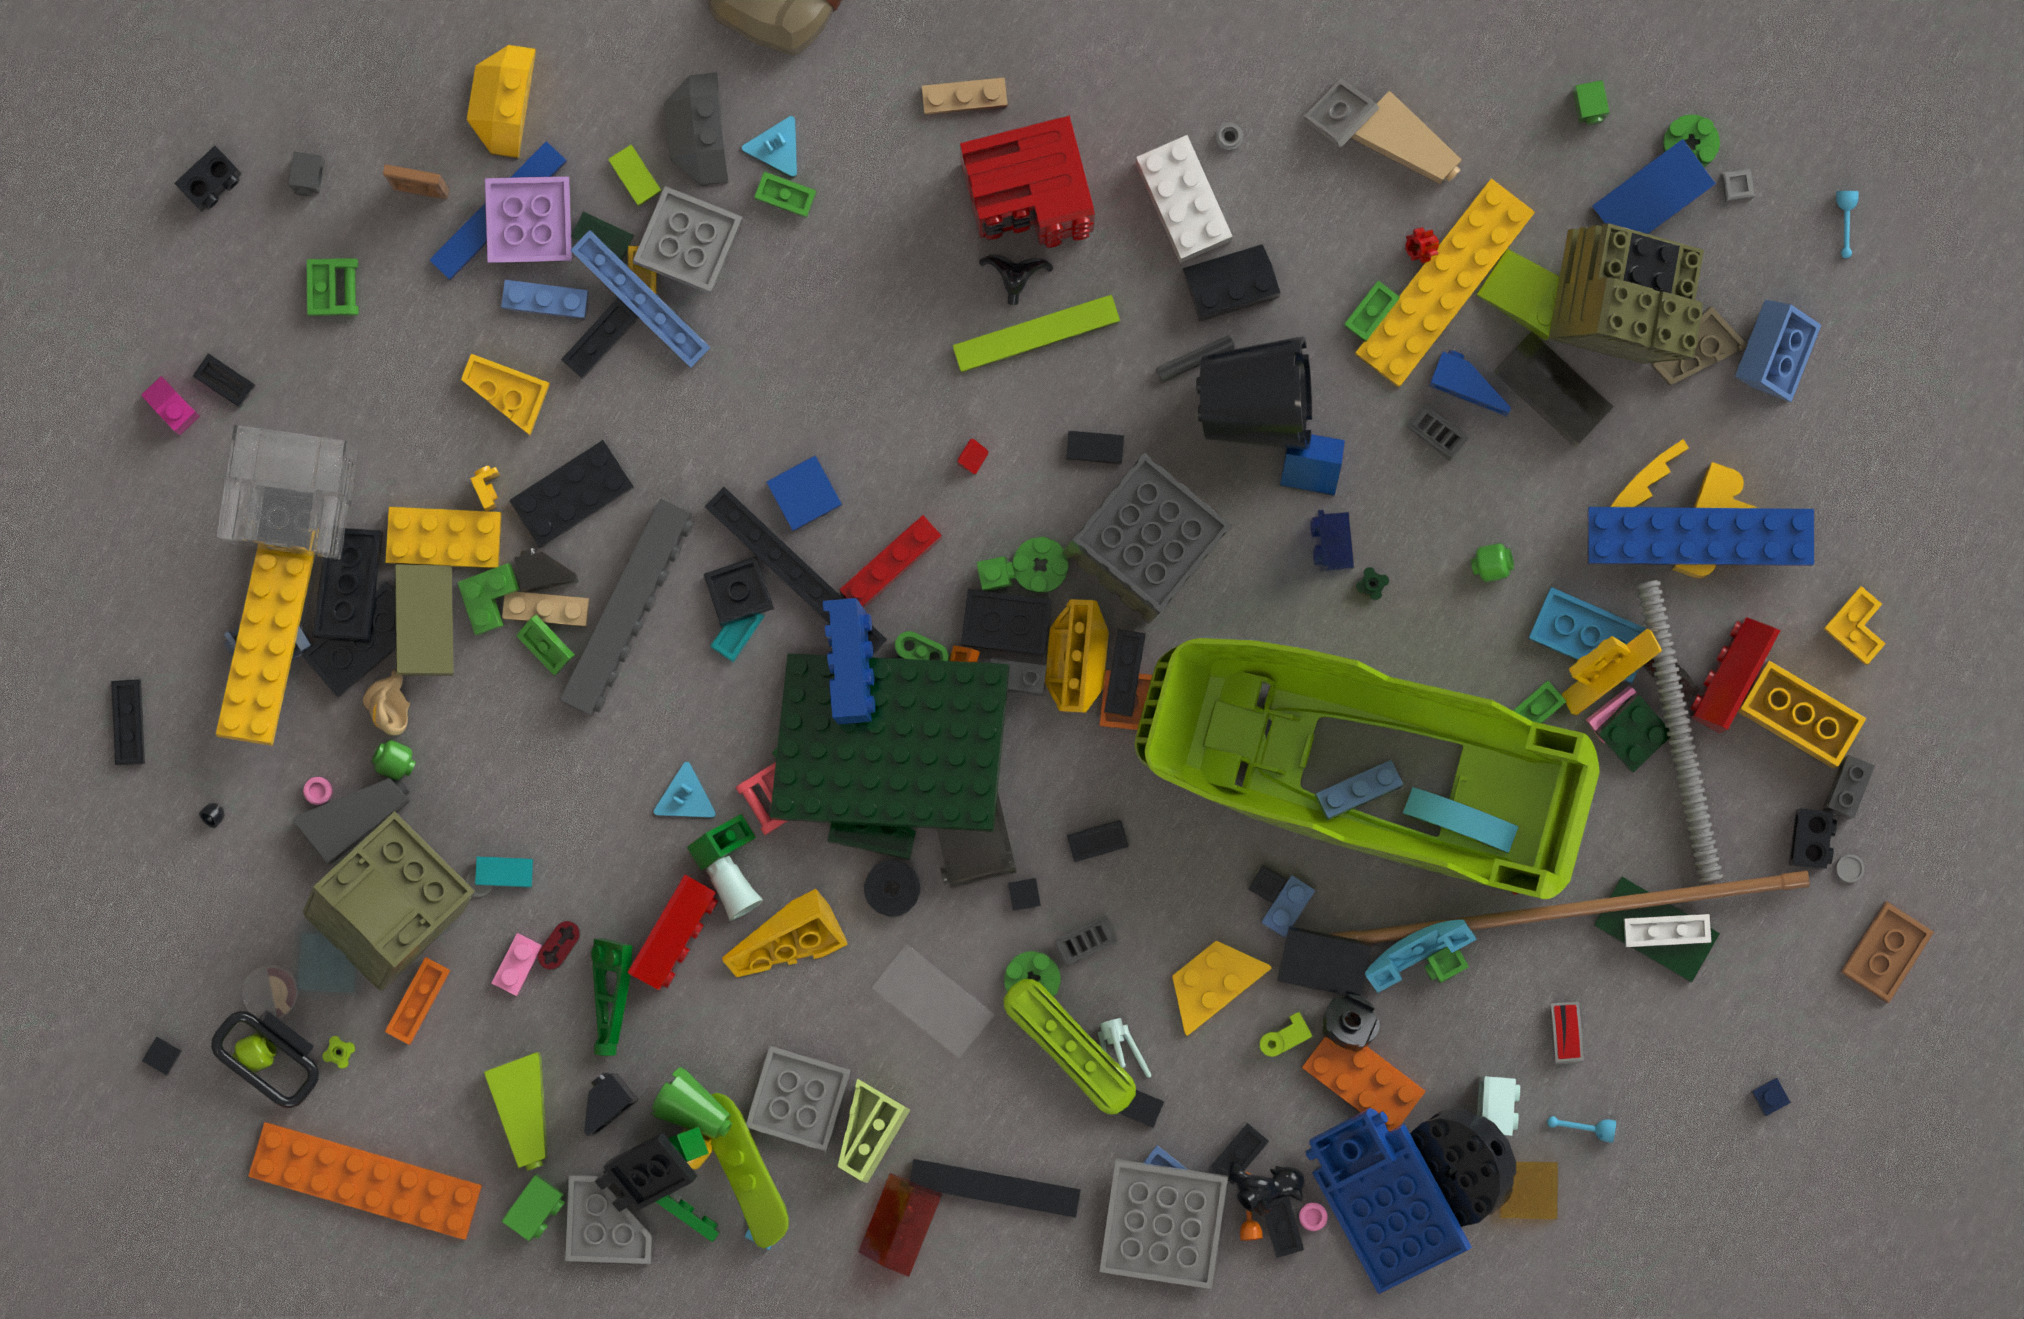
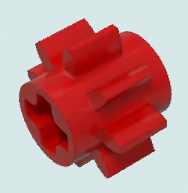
[1405,227,1439,263]

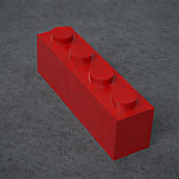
[839,515,942,608]

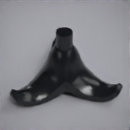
[979,255,1053,305]

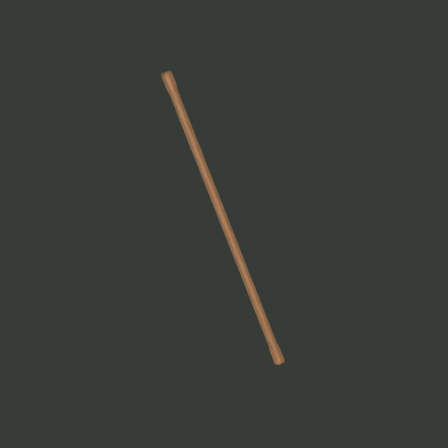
[1330,870,1810,943]

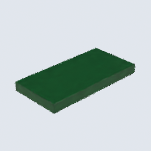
[1593,877,1720,982]

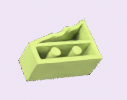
[838,1079,910,1183]

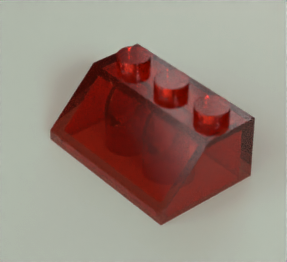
[858,1173,942,1277]

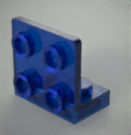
[1310,510,1354,572]

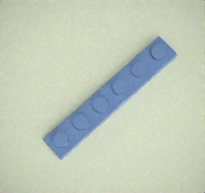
[570,230,711,368]

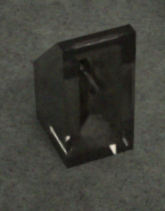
[514,549,579,592]

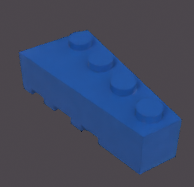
[823,598,875,724]

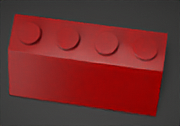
[1690,617,1781,733]
[627,875,719,991]

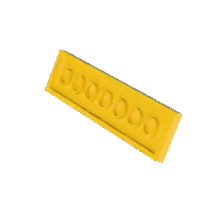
[1355,178,1535,388]
[216,530,320,746]

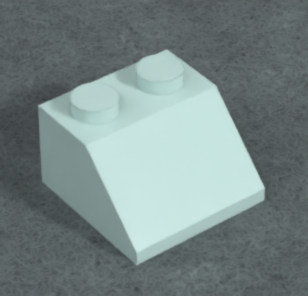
[1477,1076,1520,1136]

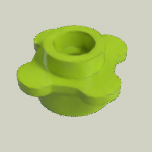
[322,1036,355,1069]

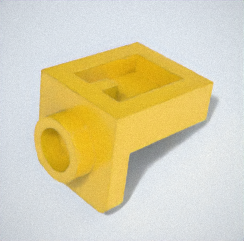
[470,466,500,511]

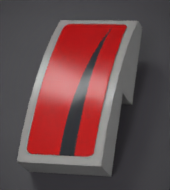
[1550,1002,1584,1064]

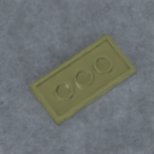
[394,564,454,676]

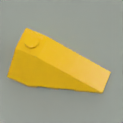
[722,889,848,977]

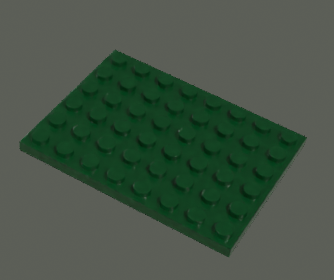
[770,653,1010,832]

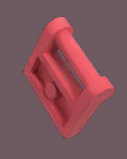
[735,762,788,835]

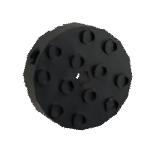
[1410,1108,1516,1227]

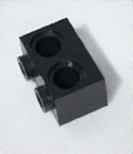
[174,146,242,212]
[1789,808,1837,870]

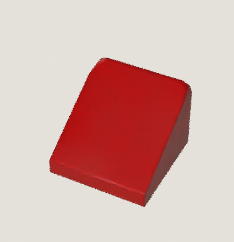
[957,438,989,474]

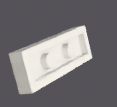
[1623,914,1711,947]

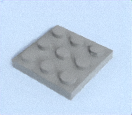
[633,186,743,294]
[746,1046,851,1152]

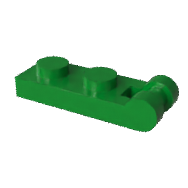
[656,1194,720,1242]

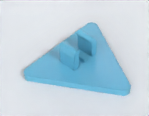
[742,116,797,177]
[654,762,716,818]

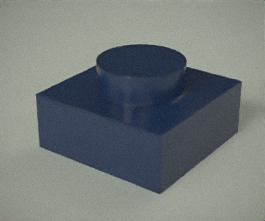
[1751,1078,1791,1116]

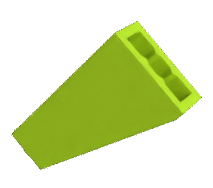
[484,1052,548,1171]

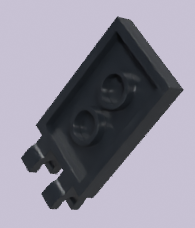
[595,1132,698,1212]

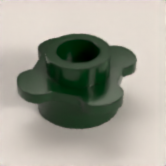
[1356,567,1389,600]

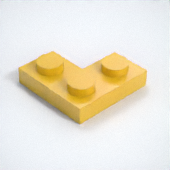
[1823,586,1886,665]

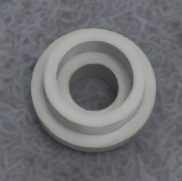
[1216,122,1243,151]

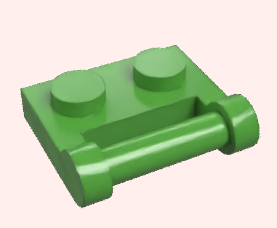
[307,258,359,316]

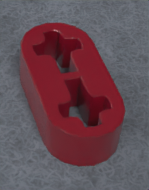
[538,921,581,970]

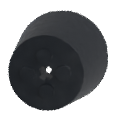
[1196,336,1312,450]

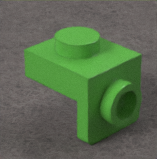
[1424,947,1469,983]

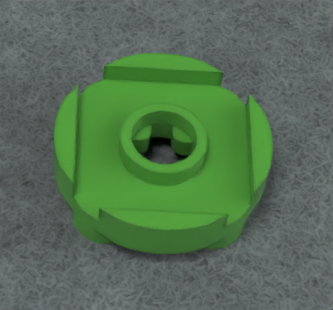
[1663,114,1720,167]
[1013,537,1068,593]
[1004,951,1061,997]

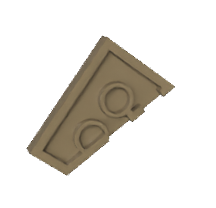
[1650,306,1747,385]

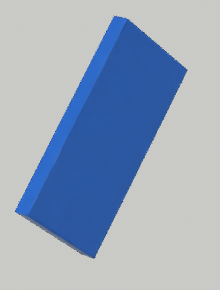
[1592,139,1716,234]

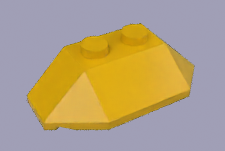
[467,45,536,158]
[1045,599,1109,713]

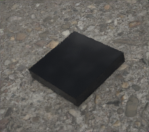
[704,556,774,627]

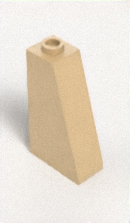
[1351,91,1462,184]

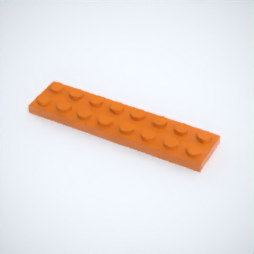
[248,1122,483,1240]

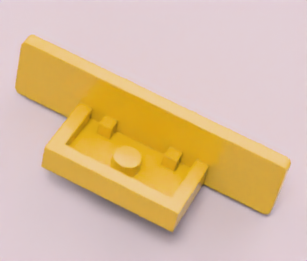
[1562,629,1662,716]

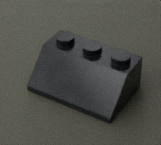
[1183,244,1281,322]
[584,1072,639,1136]

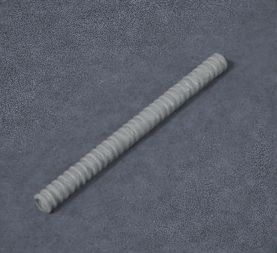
[1636,580,1723,884]

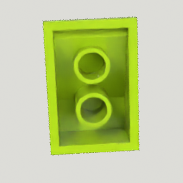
[1477,249,1559,341]

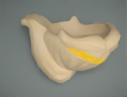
[363,669,410,735]

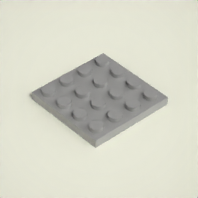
[1099,1159,1228,1289]

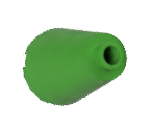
[651,1067,732,1139]

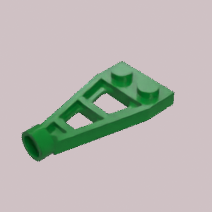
[591,938,632,1056]

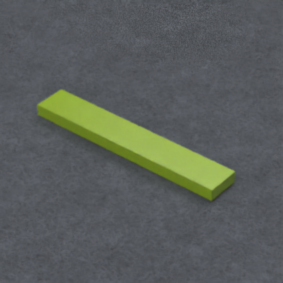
[952,294,1120,373]

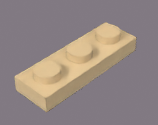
[922,77,1007,115]
[502,591,590,627]

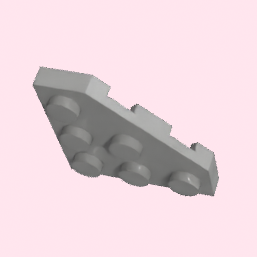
[565,1175,652,1264]

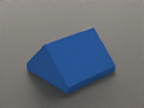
[1280,434,1345,496]

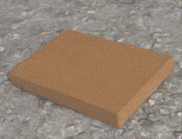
[383,164,449,200]
[1840,901,1934,1003]

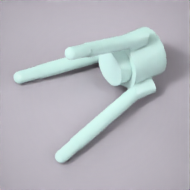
[1097,1018,1151,1078]

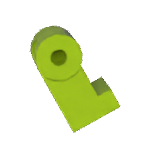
[1259,1011,1313,1057]

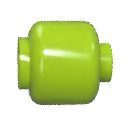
[232,1032,277,1073]

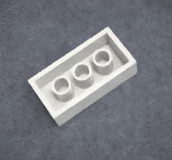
[1135,135,1232,264]

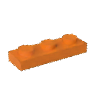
[385,957,451,1045]

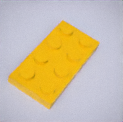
[386,507,502,569]

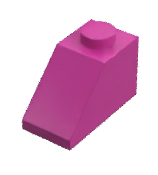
[141,376,200,435]

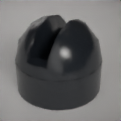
[199,803,225,828]

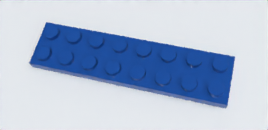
[1587,507,1814,566]

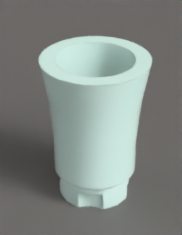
[706,856,763,921]

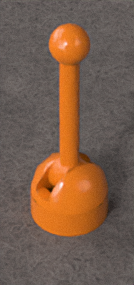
[1239,1172,1263,1241]

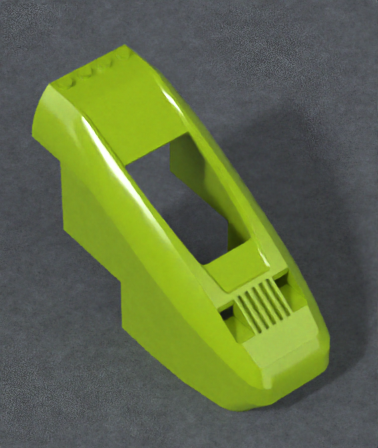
[1134,638,1600,899]

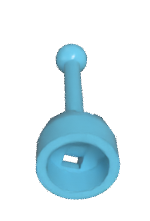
[1836,191,1859,259]
[1547,1116,1616,1143]

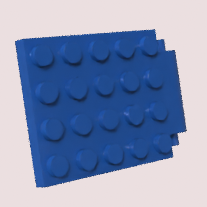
[1306,1108,1472,1294]

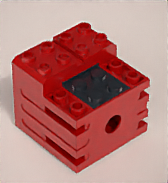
[960,115,1095,248]

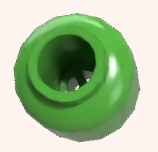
[1471,543,1514,582]
[371,740,416,781]

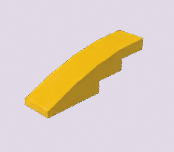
[1610,439,1689,507]

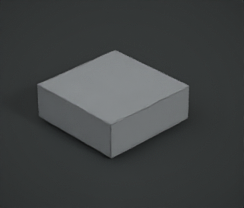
[1722,169,1755,202]

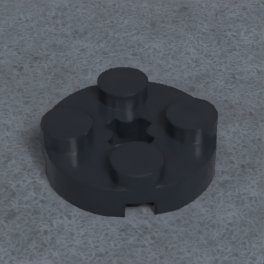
[864,860,920,917]
[1322,994,1380,1052]

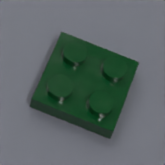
[1595,693,1670,773]

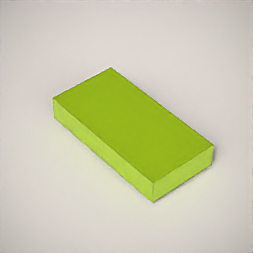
[608,144,662,207]

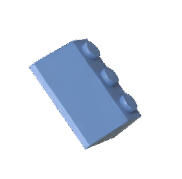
[1735,299,1821,402]

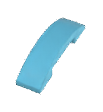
[1403,787,1518,853]
[1365,919,1477,993]

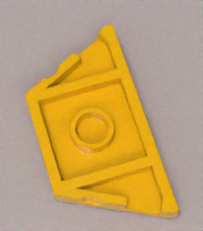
[1172,941,1272,1036]

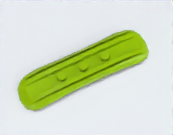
[1003,979,1136,1114]
[710,1093,789,1249]

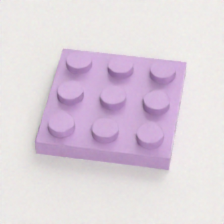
[485,177,572,263]

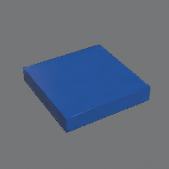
[766,455,842,532]

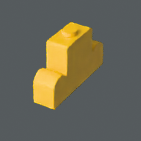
[1672,462,1758,579]

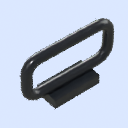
[211,1010,319,1108]

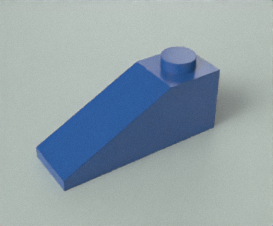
[1429,350,1511,417]

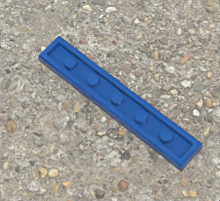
[430,141,567,280]

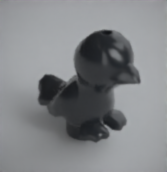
[1229,1162,1304,1216]

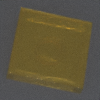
[1500,1161,1558,1219]

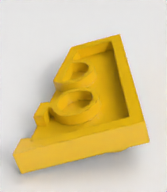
[461,354,550,436]

